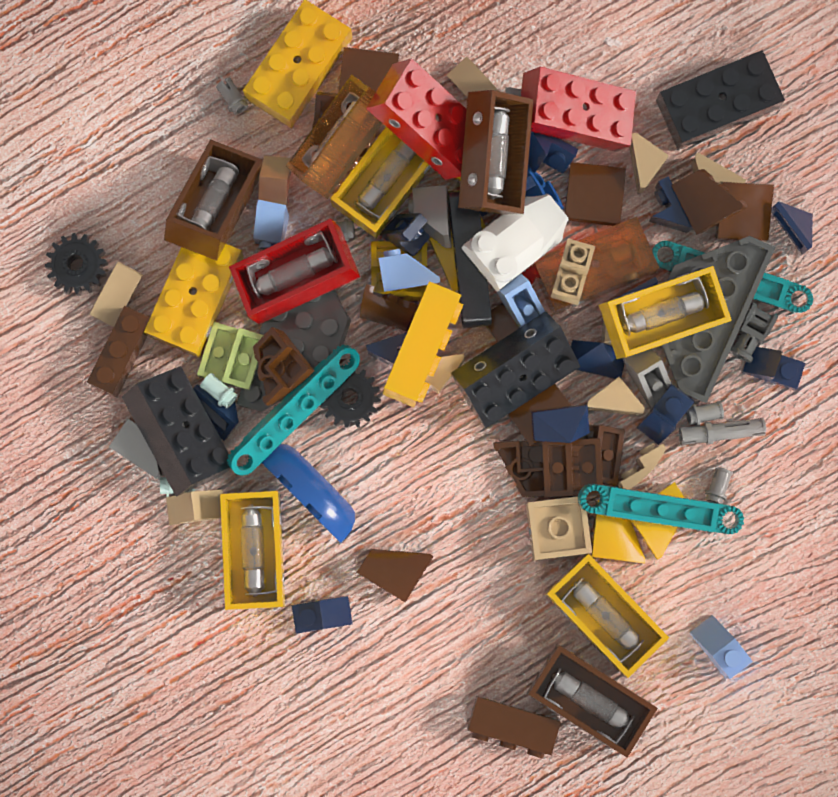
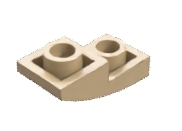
[447,56,499,97]
[551,238,595,305]
[89,261,143,327]
[618,443,666,489]

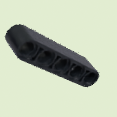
[448,190,492,329]

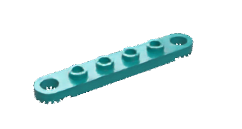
[651,241,814,313]
[227,344,360,476]
[578,484,744,534]

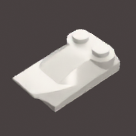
[462,194,568,292]

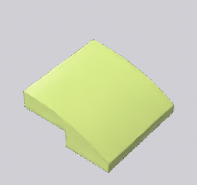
[197,322,264,390]

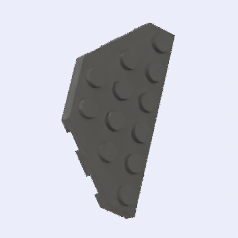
[657,236,776,403]
[237,272,351,413]

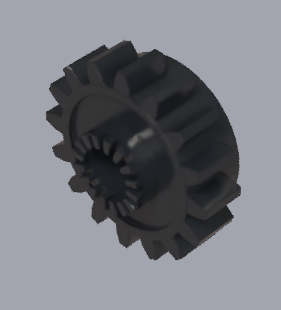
[45,233,108,296]
[320,369,381,429]

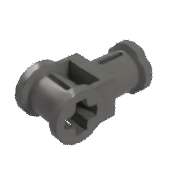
[729,303,778,363]

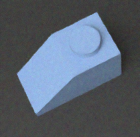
[253,200,289,250]
[379,249,440,292]
[497,274,545,328]
[689,615,753,679]

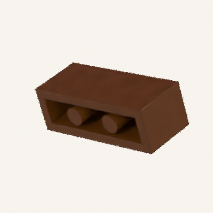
[87,306,150,398]
[467,696,561,759]

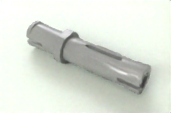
[679,418,766,446]

